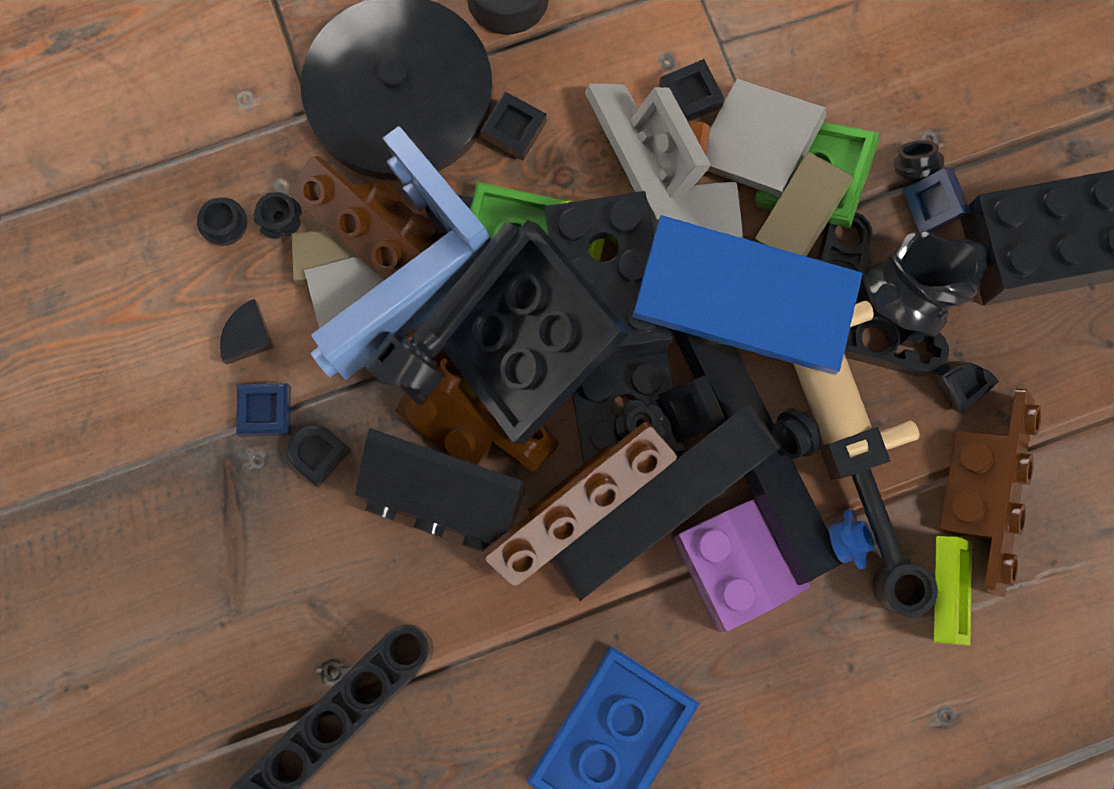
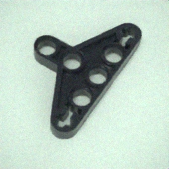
[818,212,949,376]

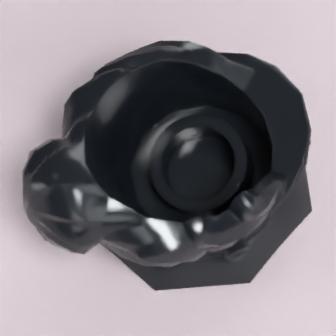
[863,231,988,337]

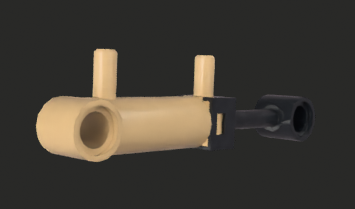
[794,301,938,617]

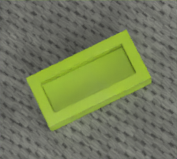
[934,536,972,646]

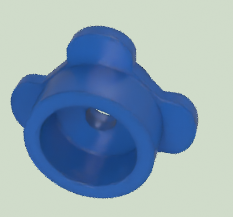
[830,509,874,570]

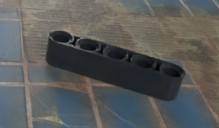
[549,405,782,601]
[230,625,434,789]

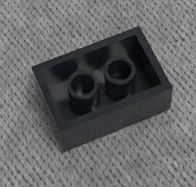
[960,170,1114,306]

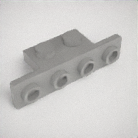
[585,84,711,230]

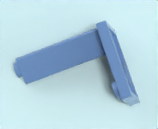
[311,126,491,380]

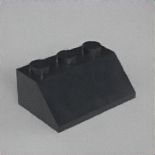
[355,428,525,553]

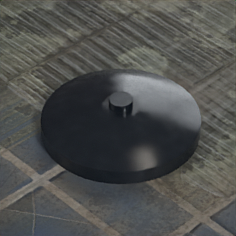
[301,0,493,180]

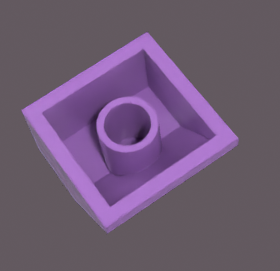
[673,499,811,632]

